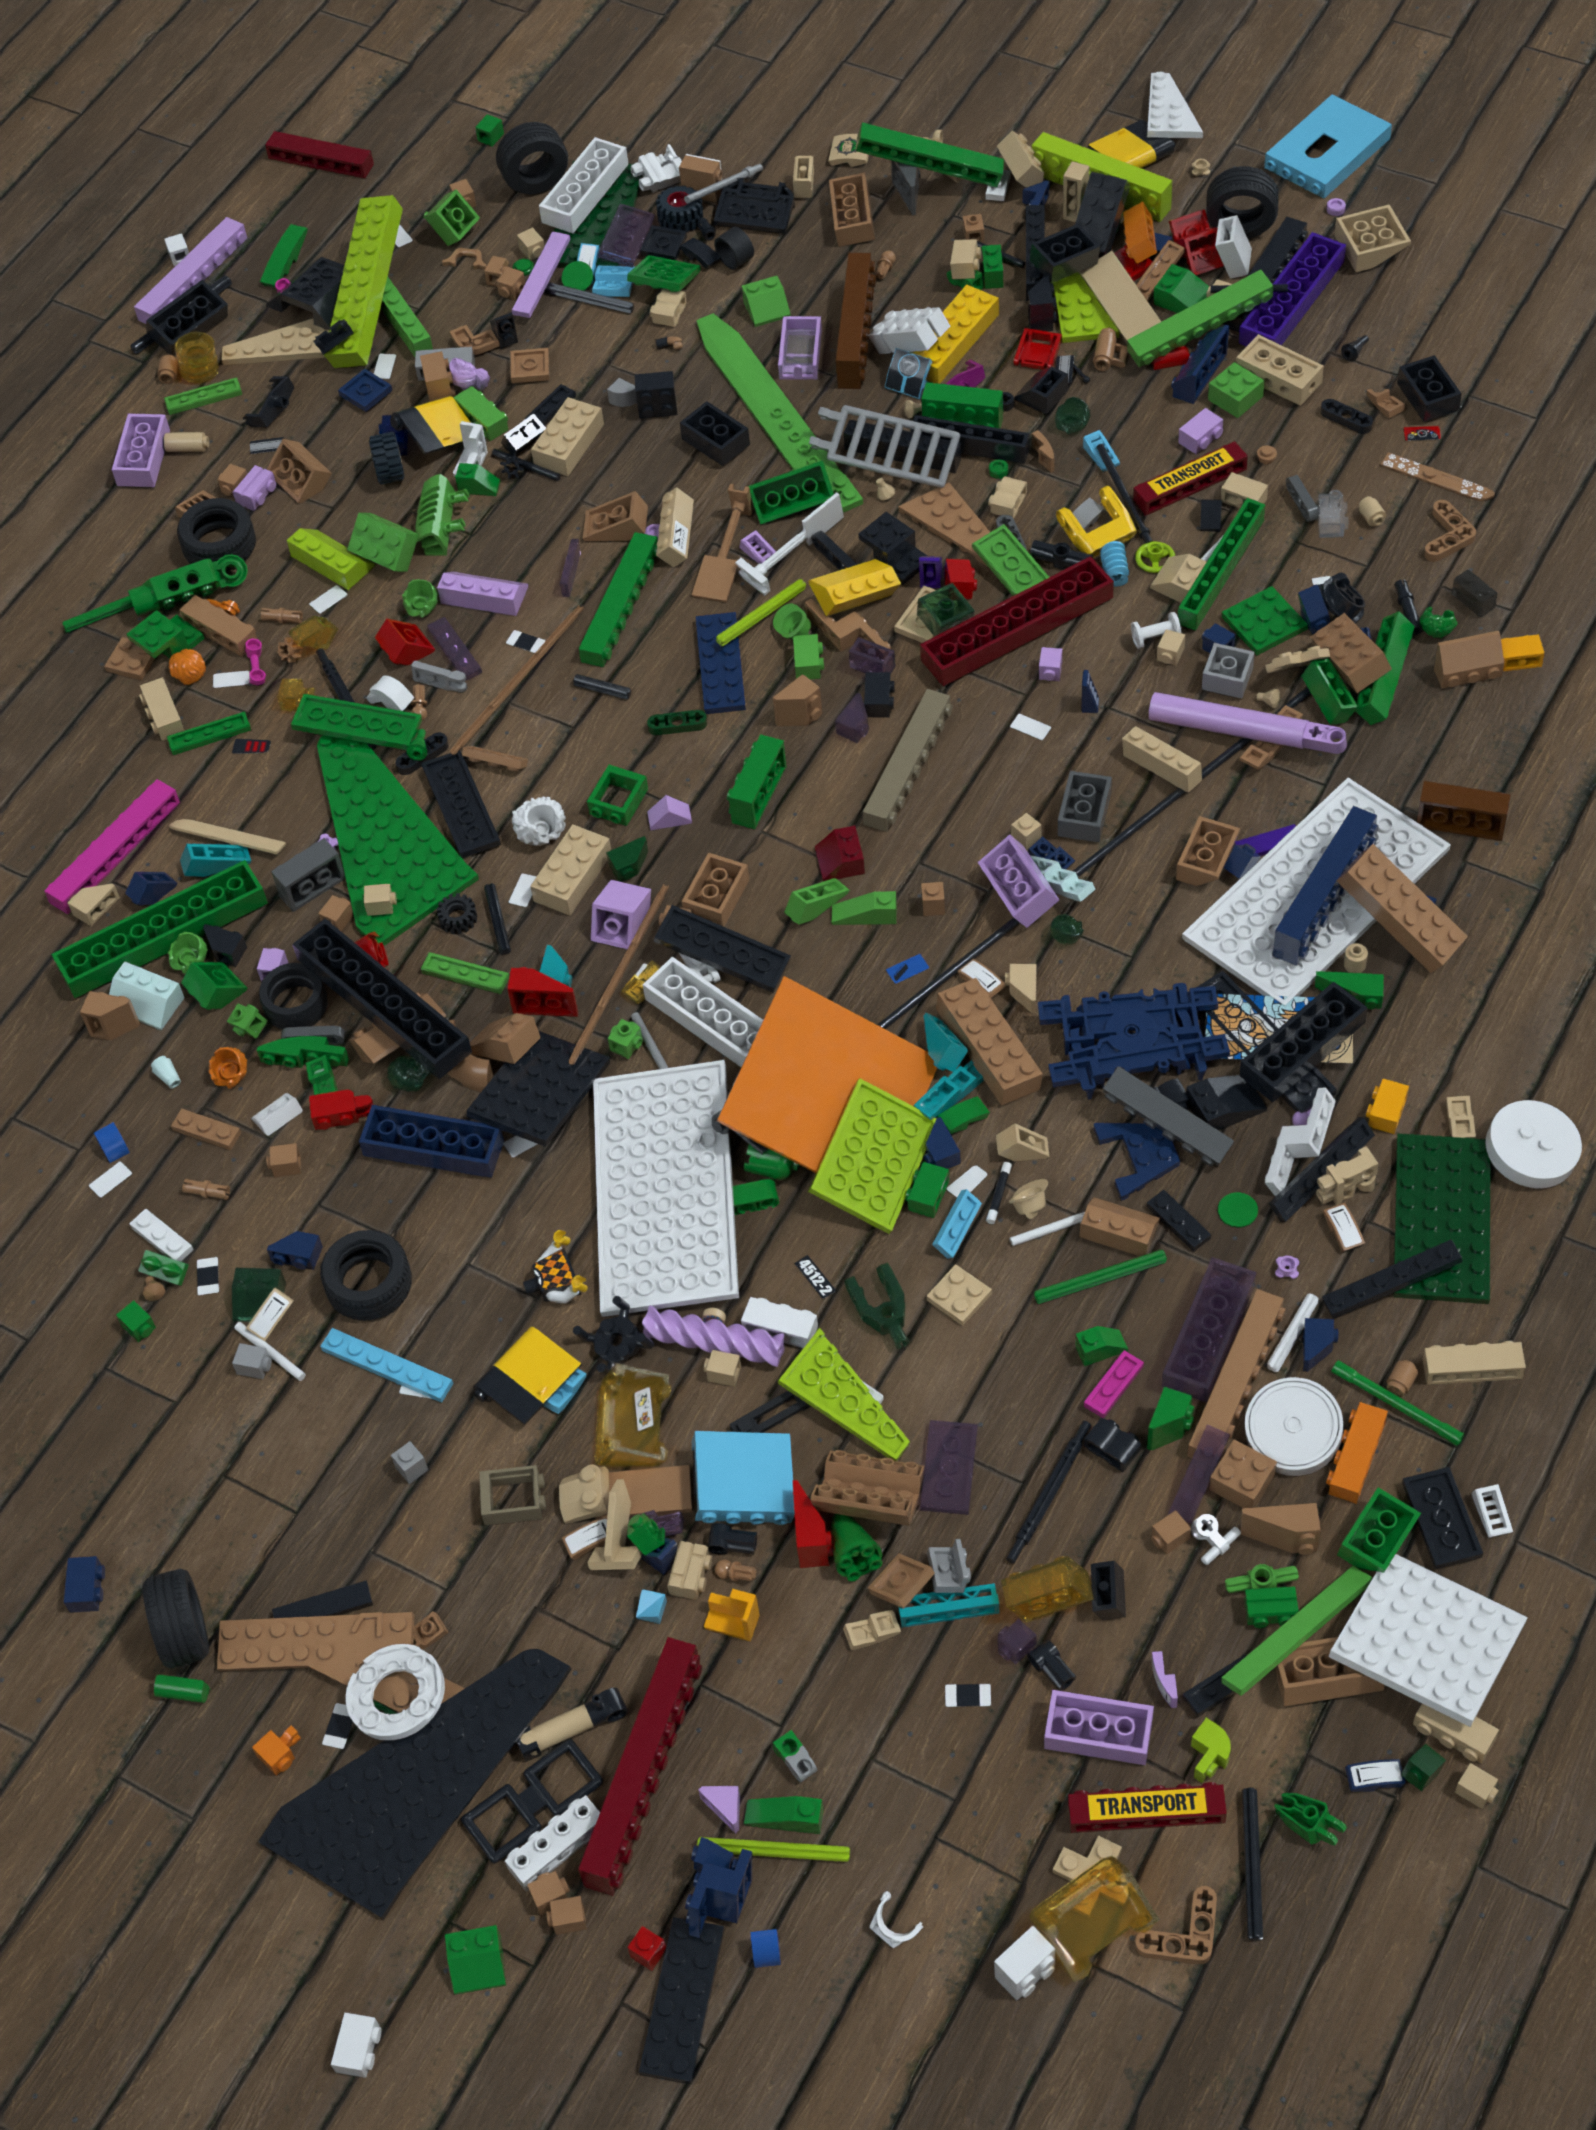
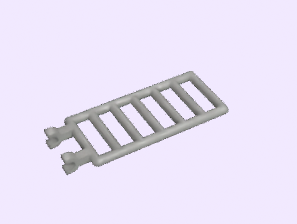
[809,405,960,488]

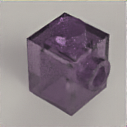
[998,1618,1037,1665]

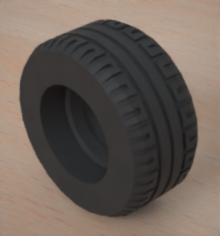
[496,122,568,194]

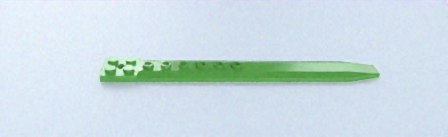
[697,313,863,513]

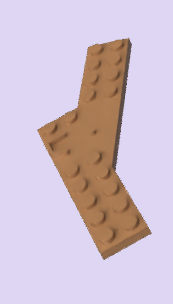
[217,1612,465,1713]

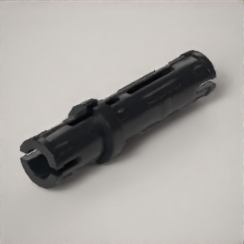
[1394,579,1423,635]

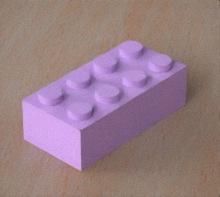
[112,414,170,487]
[978,835,1059,928]
[1044,1690,1154,1765]

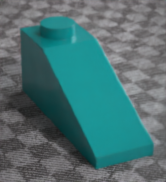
[180,843,251,877]
[923,1013,968,1072]

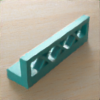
[898,1583,1000,1628]

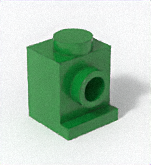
[627,1513,666,1556]

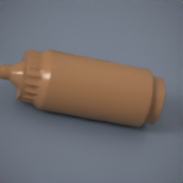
[1093,327,1128,371]

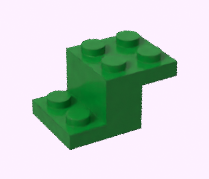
[127,610,205,659]

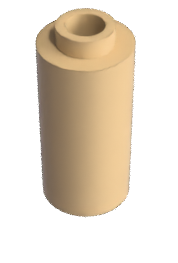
[164,432,209,452]

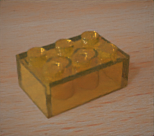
[1001,1556,1094,1623]

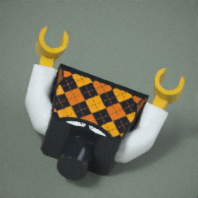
[523,1230,588,1304]

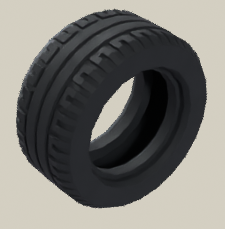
[1206,166,1278,239]
[177,498,256,571]
[320,1230,412,1321]
[142,1568,209,1669]

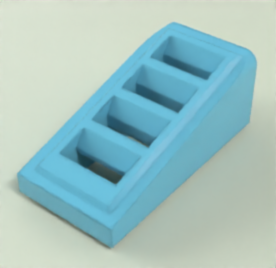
[1083,430,1120,472]

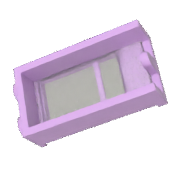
[778,316,822,380]

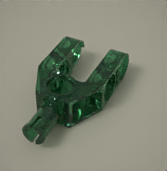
[844,1262,910,1349]

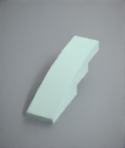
[1031,855,1095,902]

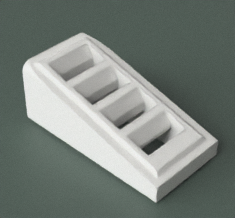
[1471,1484,1513,1538]

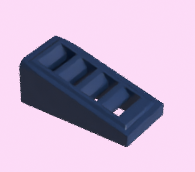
[1081,670,1099,713]

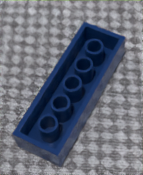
[359,1105,504,1178]

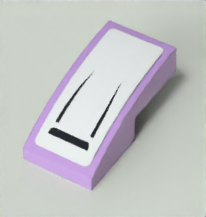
[1151,1651,1178,1708]

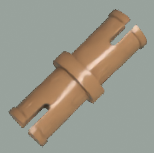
[261,608,303,624]
[182,1179,230,1200]

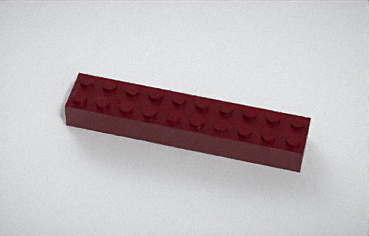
[920,556,1114,686]
[578,1637,702,1896]

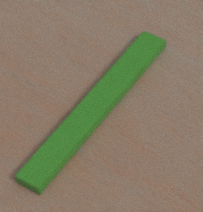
[1222,1566,1373,1696]

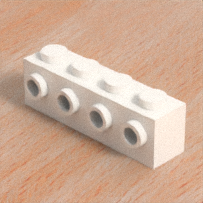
[505,1795,600,1892]

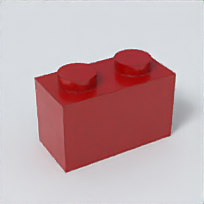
[944,559,977,599]

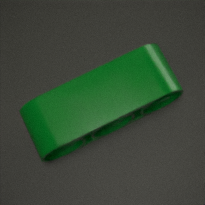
[733,1179,780,1216]

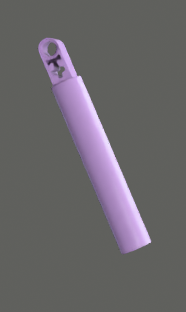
[1149,692,1347,754]

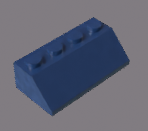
[1171,325,1229,404]

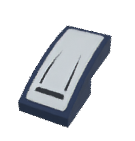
[1345,1759,1405,1792]

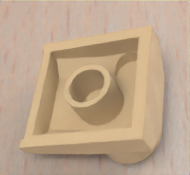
[559,1465,609,1524]

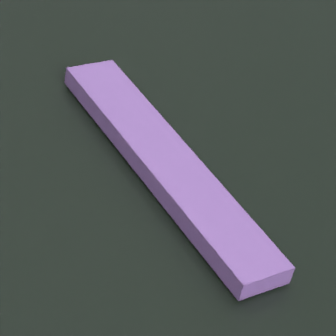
[512,232,570,318]

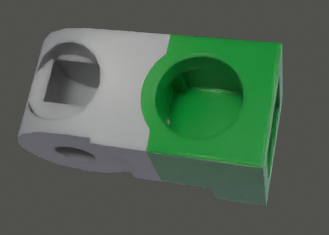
[773,1730,818,1783]

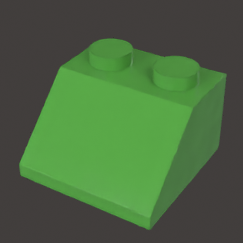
[742,276,791,327]

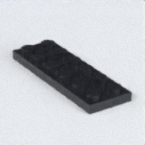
[421,750,501,858]
[654,905,791,993]
[639,1917,725,2085]

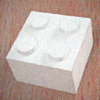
[994,1926,1055,2001]

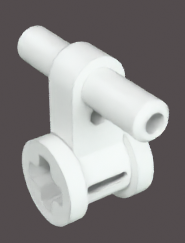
[1190,1514,1241,1565]

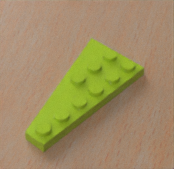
[1052,272,1119,343]
[778,1328,910,1461]

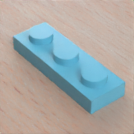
[932,1189,982,1259]

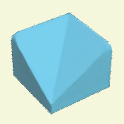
[636,1589,667,1624]

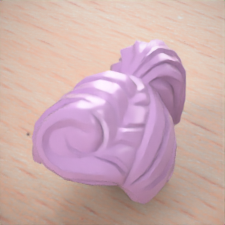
[449,358,490,391]

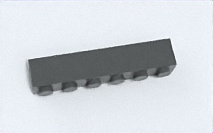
[1103,1066,1234,1167]

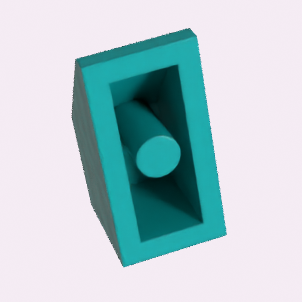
[539,945,572,987]

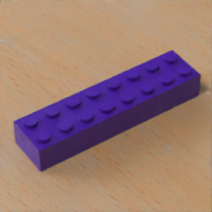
[1239,232,1346,346]

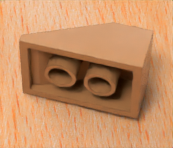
[583,491,648,541]
[470,1013,541,1064]
[1240,1503,1321,1555]

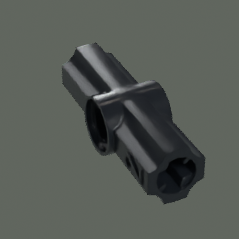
[1030,540,1093,569]

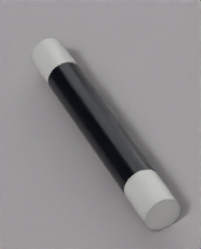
[986,1162,1012,1224]

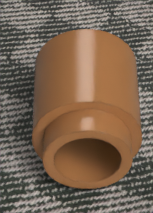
[157,355,179,384]
[1386,1360,1418,1397]

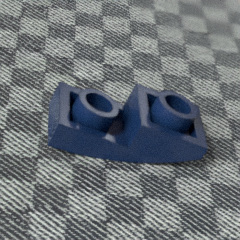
[1027,836,1075,870]

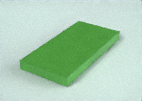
[972,524,1049,596]

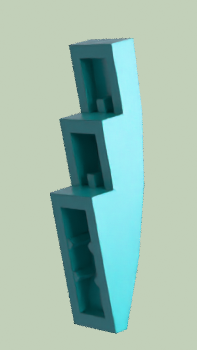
[914,1060,984,1120]

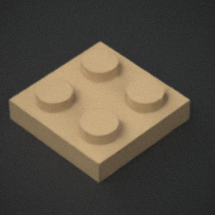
[926,1264,992,1326]

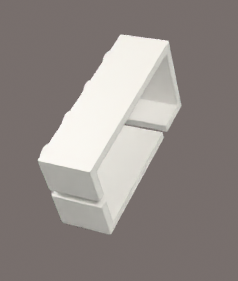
[868,307,950,354]

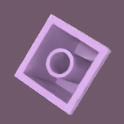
[591,880,651,949]

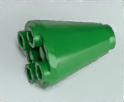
[830,1514,883,1582]

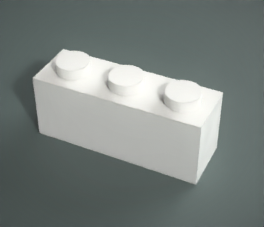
[741,1297,818,1348]

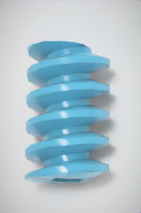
[1100,541,1129,587]

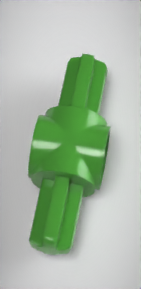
[1225,1564,1299,1593]

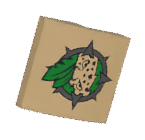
[828,134,869,167]

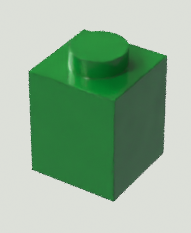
[475,114,504,147]
[116,1300,156,1343]

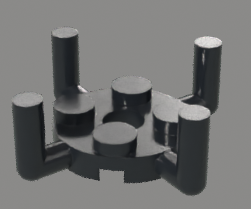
[573,1296,654,1379]

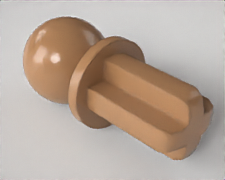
[875,250,896,280]
[411,684,427,721]
[715,1559,756,1581]

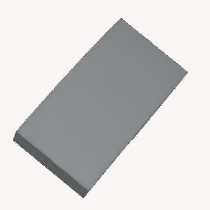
[1073,498,1105,530]

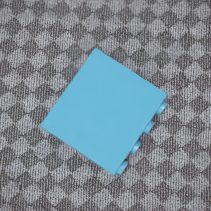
[691,1431,795,1525]

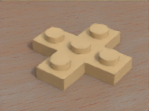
[1265,646,1330,673]
[1053,1836,1135,1918]

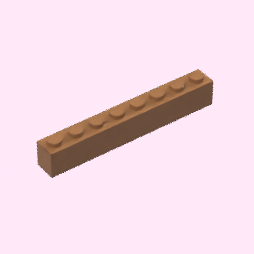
[1188,1289,1286,1466]

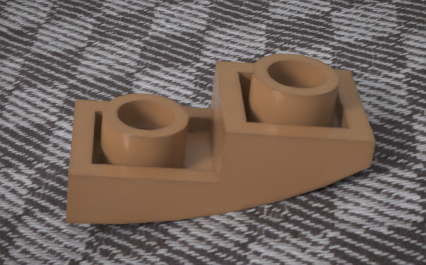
[413,1612,449,1650]

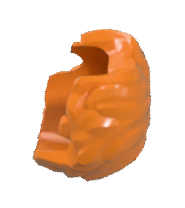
[169,649,206,685]
[209,1047,247,1089]

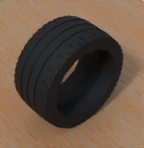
[259,963,328,1030]

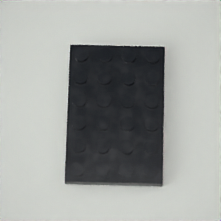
[466,1031,610,1147]

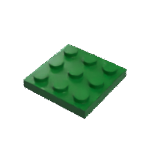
[627,255,700,292]
[1221,586,1308,656]

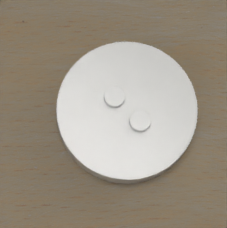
[1486,1100,1582,1188]
[1245,1377,1343,1476]

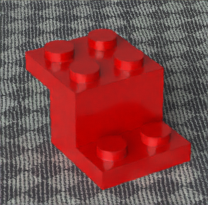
[1168,209,1224,275]

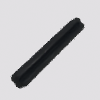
[484,883,511,955]

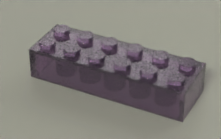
[1162,1257,1257,1403]

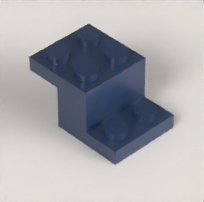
[685,1849,752,1938]

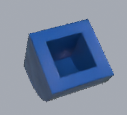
[94,1122,130,1163]
[750,1929,781,1968]

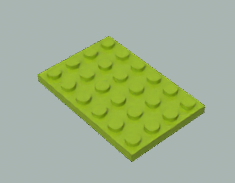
[808,1078,936,1234]

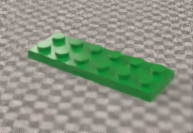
[291,694,422,750]

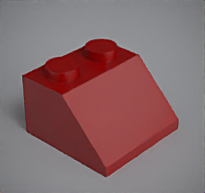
[375,618,435,665]

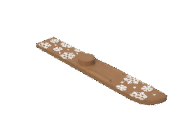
[1380,452,1495,501]

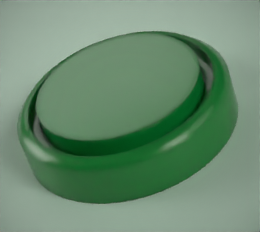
[513,259,534,276]

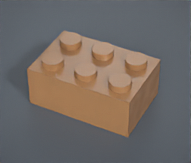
[682,853,749,927]

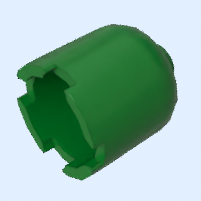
[744,1144,800,1181]

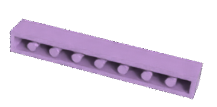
[134,217,247,324]

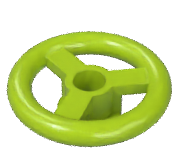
[1135,541,1175,573]

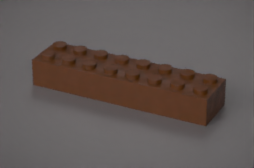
[836,253,876,389]

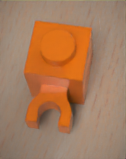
[252,1725,301,1776]

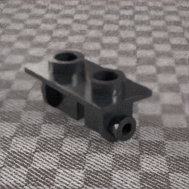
[313,319,354,355]

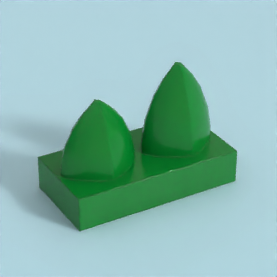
[138,1250,189,1286]

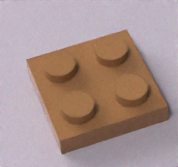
[511,348,550,383]
[104,637,154,680]
[868,1553,935,1609]

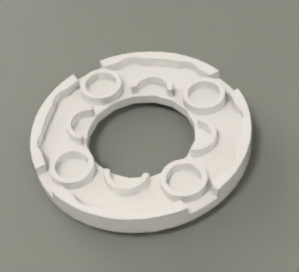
[346,1644,445,1740]

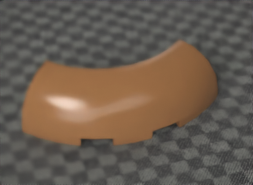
[447,1020,493,1092]

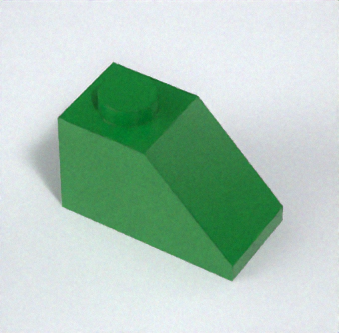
[455,463,500,496]
[1075,1326,1128,1367]

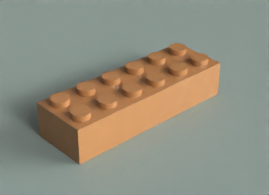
[1336,844,1468,973]
[936,978,1043,1106]

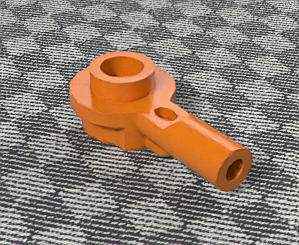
[207,598,240,616]

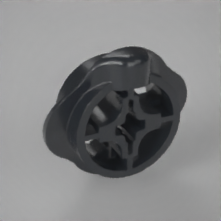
[1322,572,1365,624]

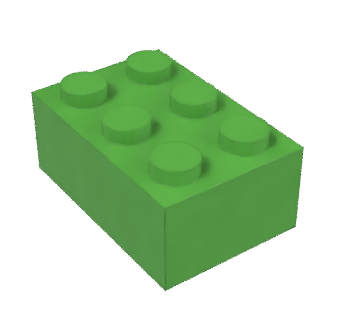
[347,513,419,571]

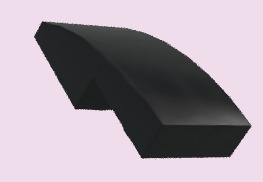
[679,238,721,270]

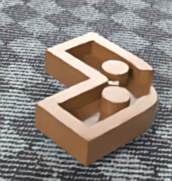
[449,325,500,355]

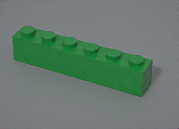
[1355,611,1415,725]

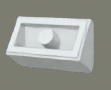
[251,1093,303,1136]

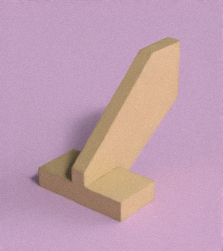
[587,1479,642,1570]

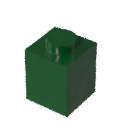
[1401,1744,1446,1792]

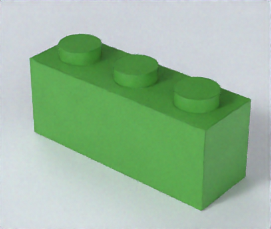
[454,386,509,441]

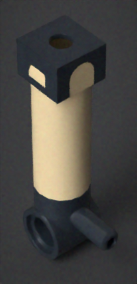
[517,1688,628,1762]

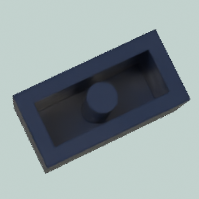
[64,1556,105,1613]

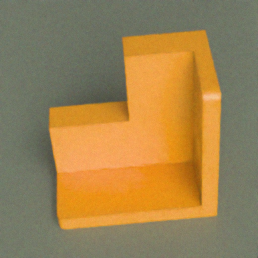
[704,1589,760,1642]

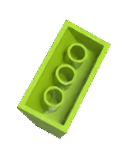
[287,528,375,590]

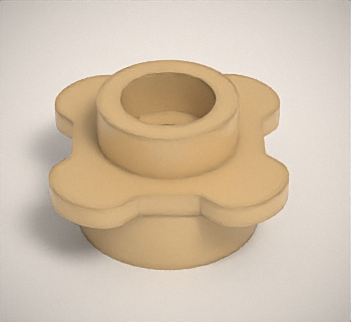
[1192,159,1210,176]

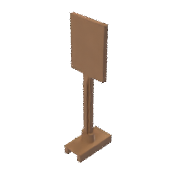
[692,484,754,603]

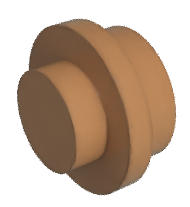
[1257,446,1277,464]

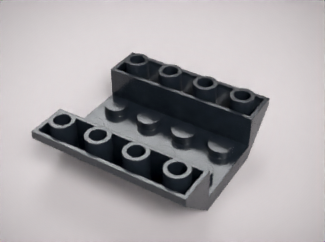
[266,257,345,331]

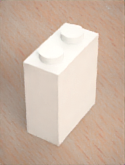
[1215,215,1252,279]

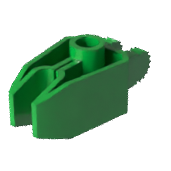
[1274,1793,1347,1846]

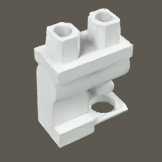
[631,144,682,193]

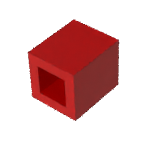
[627,1926,666,1971]

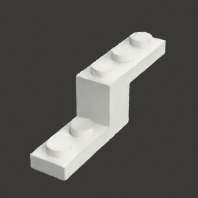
[1265,1088,1336,1196]

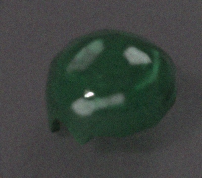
[1050,914,1084,945]

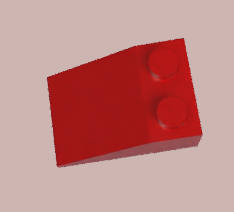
[507,967,578,1017]
[792,1480,833,1568]

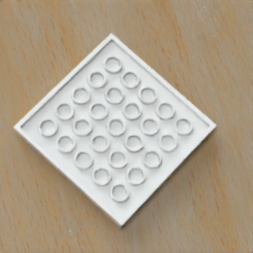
[1329,1554,1528,1727]

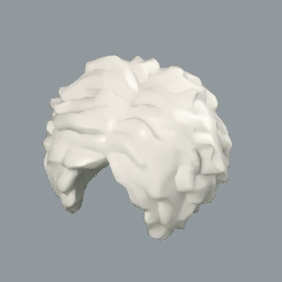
[512,796,566,846]

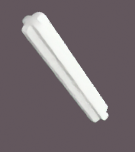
[1267,1293,1318,1372]

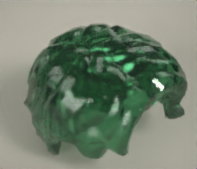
[1055,396,1091,434]
[387,1055,430,1092]

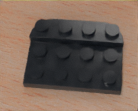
[714,178,795,234]

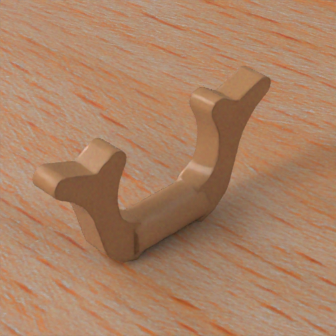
[442,248,487,270]

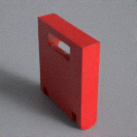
[1014,328,1062,370]

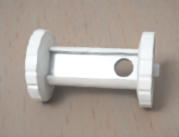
[1131,612,1181,649]

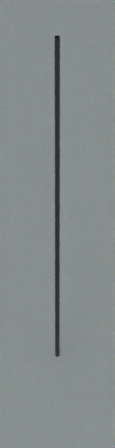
[877,687,1311,1029]

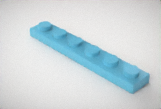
[320,1328,453,1403]

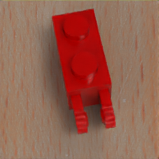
[309,1089,374,1130]

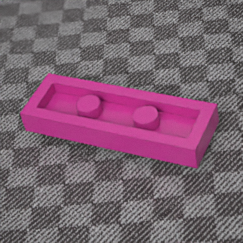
[1084,1350,1144,1418]

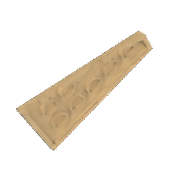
[222,319,329,365]

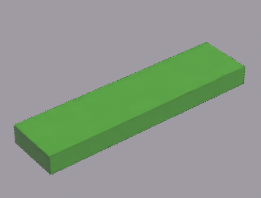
[164,377,243,415]
[421,952,509,994]

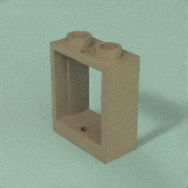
[479,1465,546,1525]

